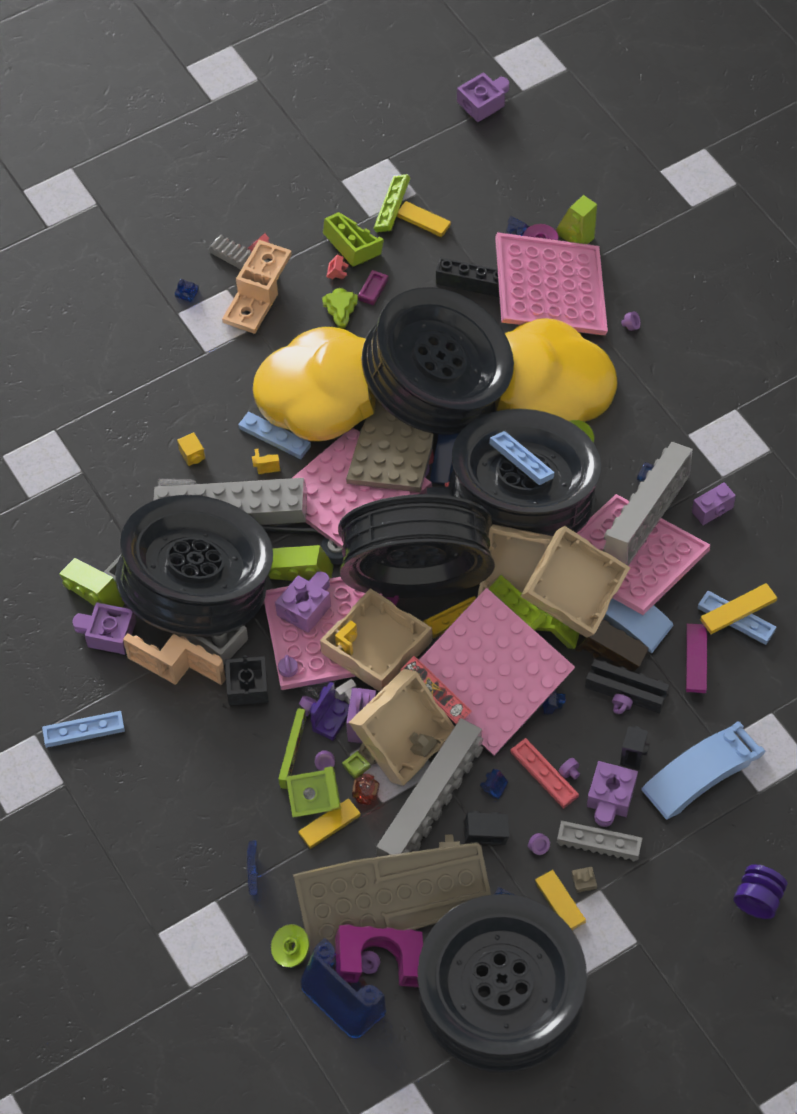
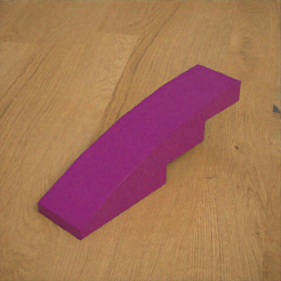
[686,624,707,693]

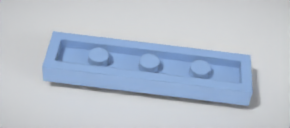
[238,411,311,459]
[489,431,555,485]
[698,591,776,645]
[42,711,125,748]

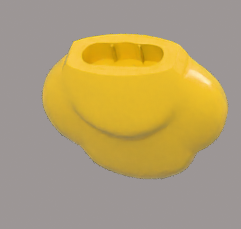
[495,318,617,422]
[253,327,376,441]

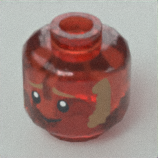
[352,774,380,805]

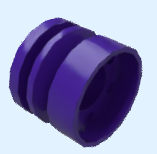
[733,864,787,919]

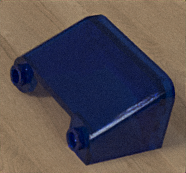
[300,938,386,1038]

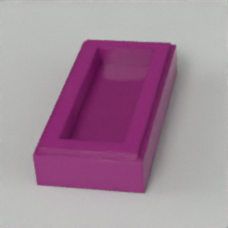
[358,270,388,305]

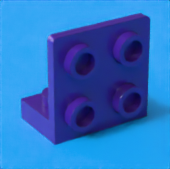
[309,682,349,741]

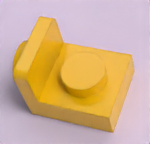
[252,449,280,474]
[335,620,357,656]

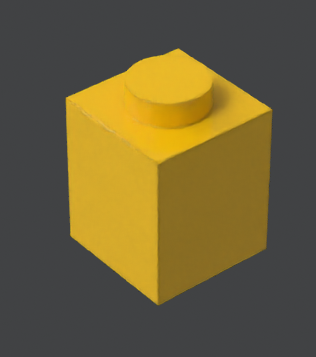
[177,432,205,466]

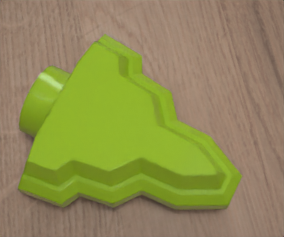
[322,288,358,328]

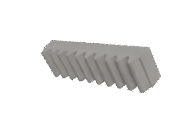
[209,235,269,269]
[557,821,642,861]

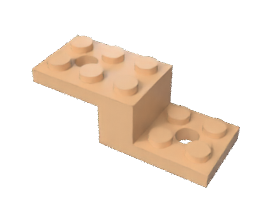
[222,240,292,334]
[123,633,226,685]

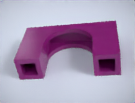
[335,924,423,987]

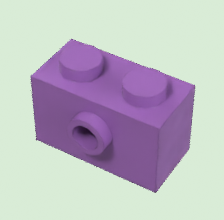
[692,482,736,525]

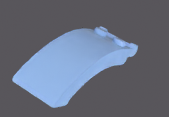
[603,598,674,653]
[641,721,766,820]

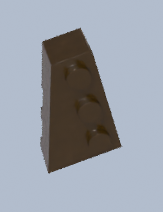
[576,619,649,672]

